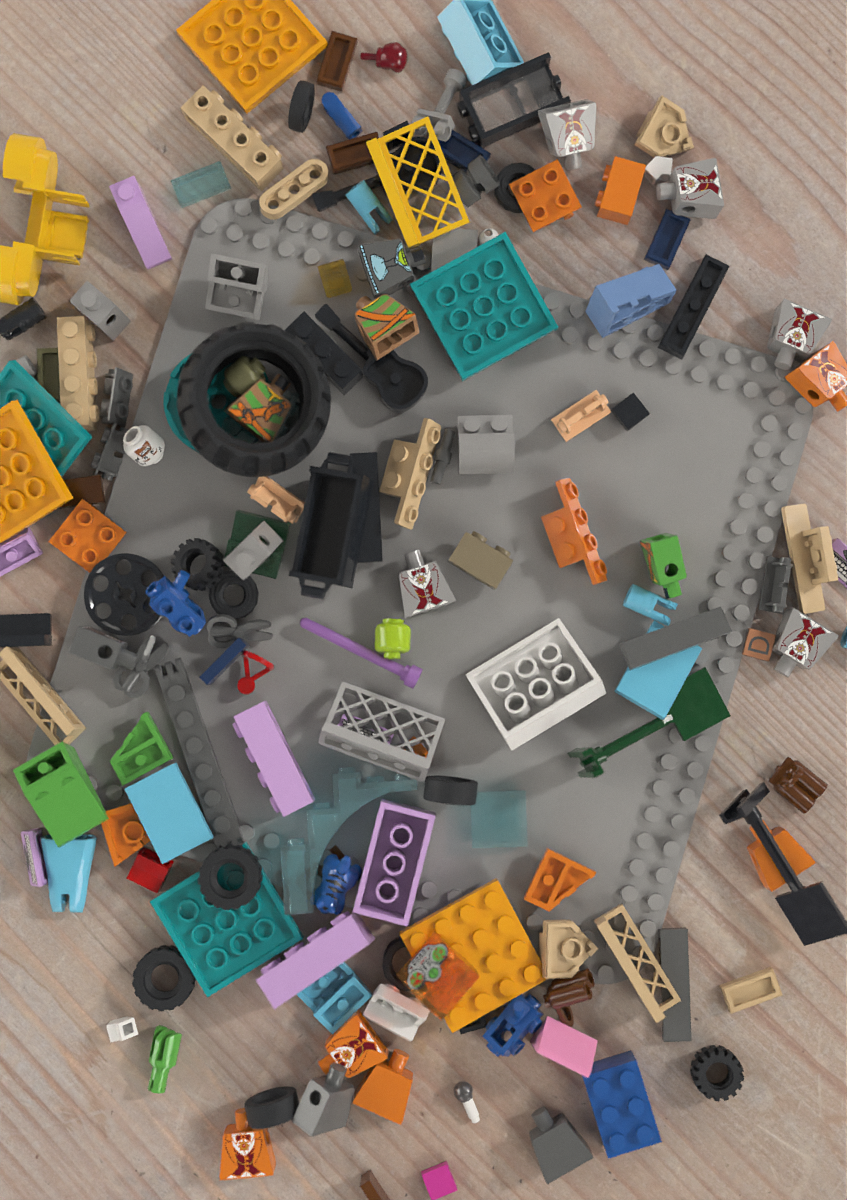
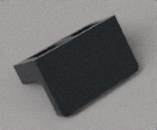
[0,613,52,648]

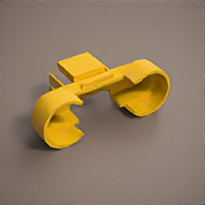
[0,133,90,305]

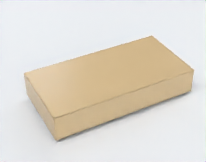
[719,967,782,1014]

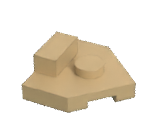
[634,95,694,158]
[539,919,599,979]

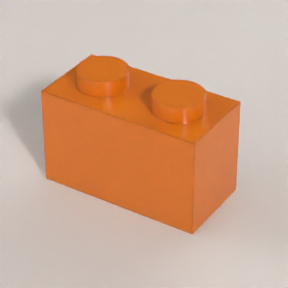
[594,156,646,225]

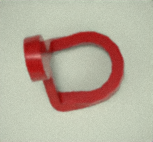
[237,650,274,695]

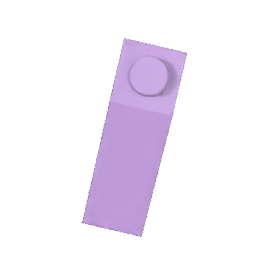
[109,176,172,270]

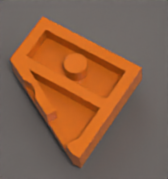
[523,848,596,912]

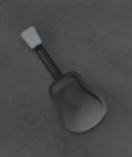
[312,136,441,212]
[315,304,428,412]

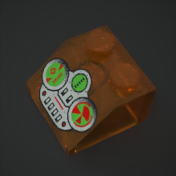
[397,931,480,1021]

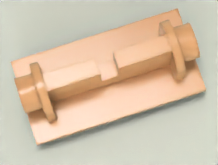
[551,390,611,442]
[247,476,305,524]

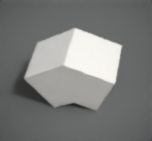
[643,156,673,186]
[106,1016,138,1042]

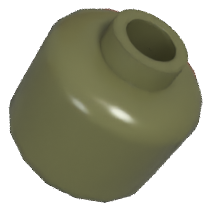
[223,356,266,397]

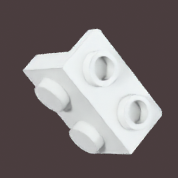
[363,984,430,1042]

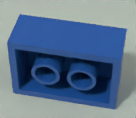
[582,1050,662,1159]

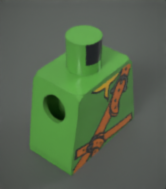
[639,533,687,599]

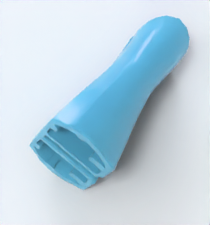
[41,834,97,913]

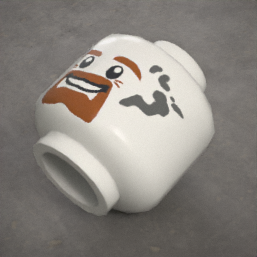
[123,425,165,466]

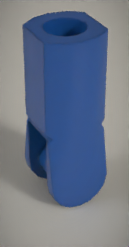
[322,92,362,140]

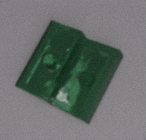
[224,510,291,579]

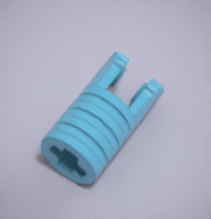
[345,180,393,235]
[623,584,678,626]

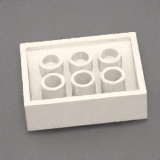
[465,618,606,751]

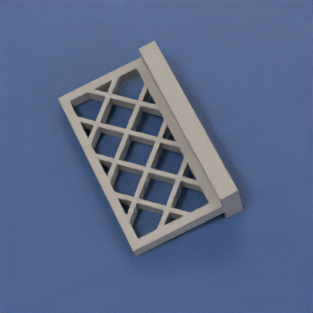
[318,681,445,782]

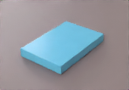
[614,620,702,720]
[125,763,214,864]

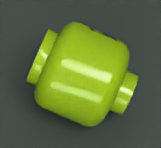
[374,619,411,659]

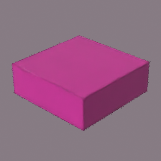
[421,1161,457,1200]

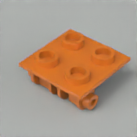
[509,159,582,233]
[48,498,127,573]

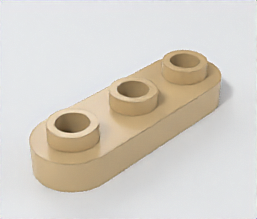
[259,159,328,220]

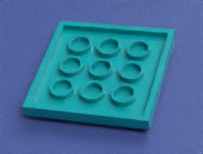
[410,232,558,382]
[0,360,92,477]
[150,842,304,998]

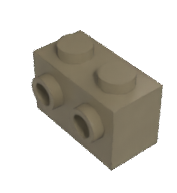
[448,531,514,590]

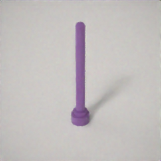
[300,618,423,689]

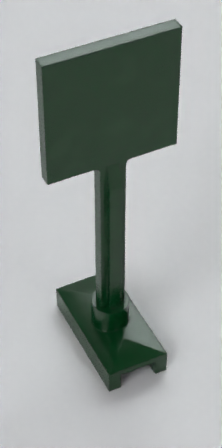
[568,667,731,778]

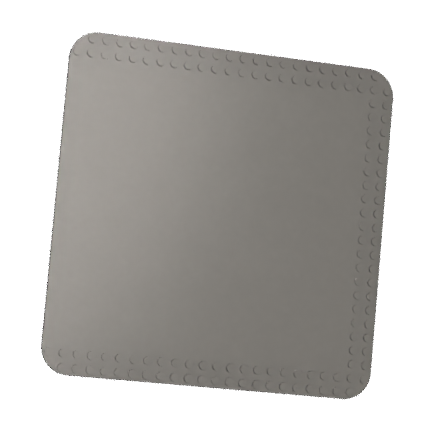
[27,198,813,984]

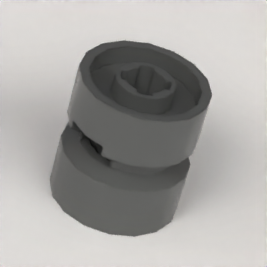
[452,155,500,208]

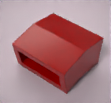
[126,847,174,893]

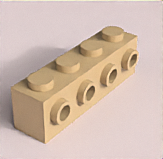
[181,85,283,191]
[57,316,99,431]

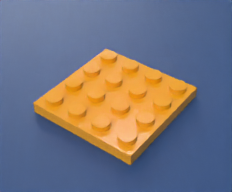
[176,0,328,114]
[0,400,73,544]
[399,878,547,1033]

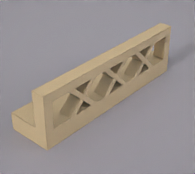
[0,646,86,745]
[593,903,681,1023]

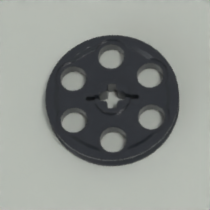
[84,553,164,636]

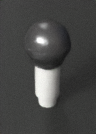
[454,1081,480,1123]

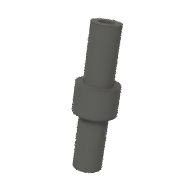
[430,429,456,485]

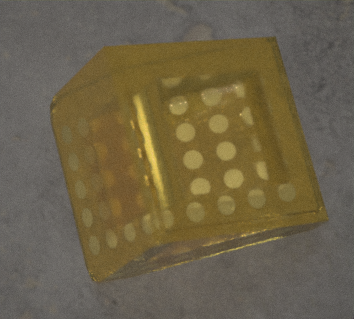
[317,259,352,298]

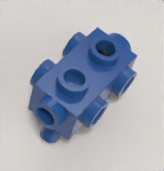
[145,570,206,637]
[483,994,544,1057]

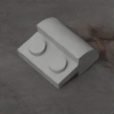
[205,253,268,320]
[457,415,515,474]

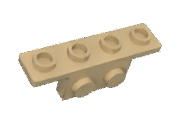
[379,418,441,530]
[781,504,838,614]

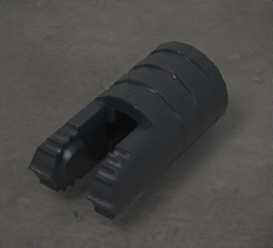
[0,297,47,341]

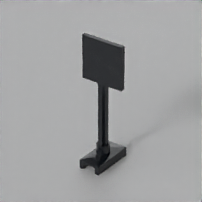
[719,782,847,946]

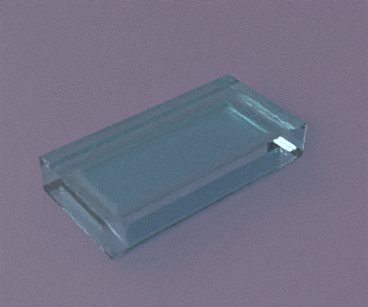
[170,161,232,208]

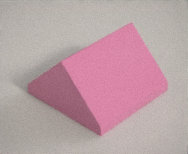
[530,1016,598,1078]

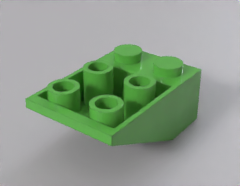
[13,741,109,847]

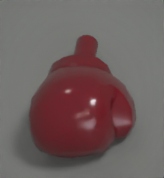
[360,42,408,73]

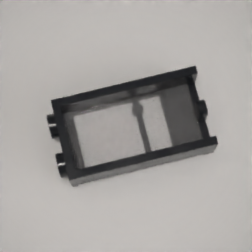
[457,52,571,149]

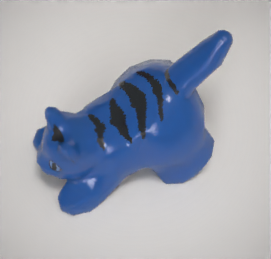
[310,854,362,915]

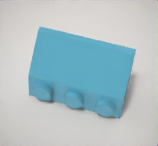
[437,0,524,85]

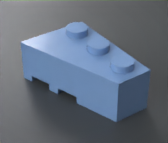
[586,264,677,338]

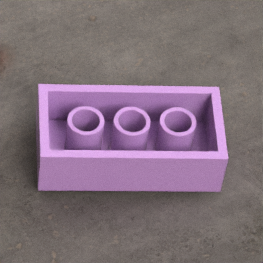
[353,798,436,926]
[256,911,375,1009]

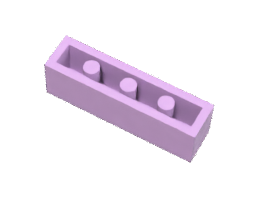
[233,701,315,817]

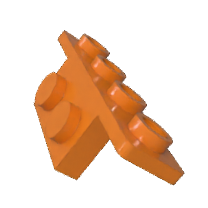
[541,478,607,585]

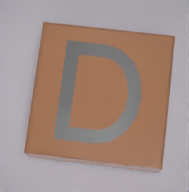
[742,628,776,661]

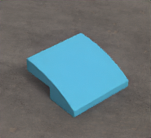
[296,962,373,1035]

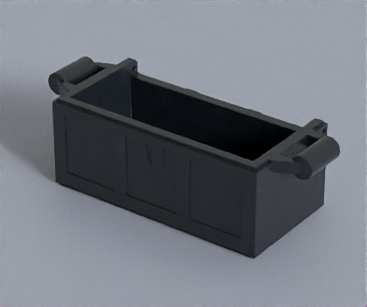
[289,452,373,600]

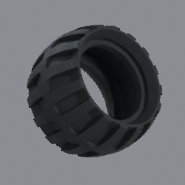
[177,322,331,477]

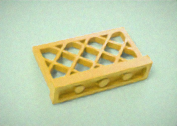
[366,116,470,249]

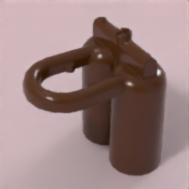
[768,757,828,814]
[543,968,595,1027]

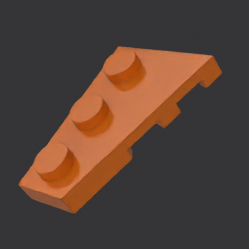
[101,803,150,867]

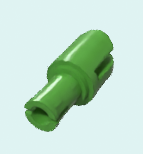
[147,1025,182,1094]

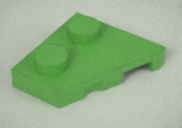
[110,712,173,785]

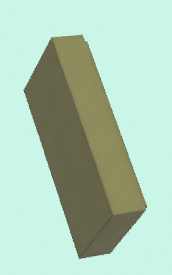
[37,348,60,403]

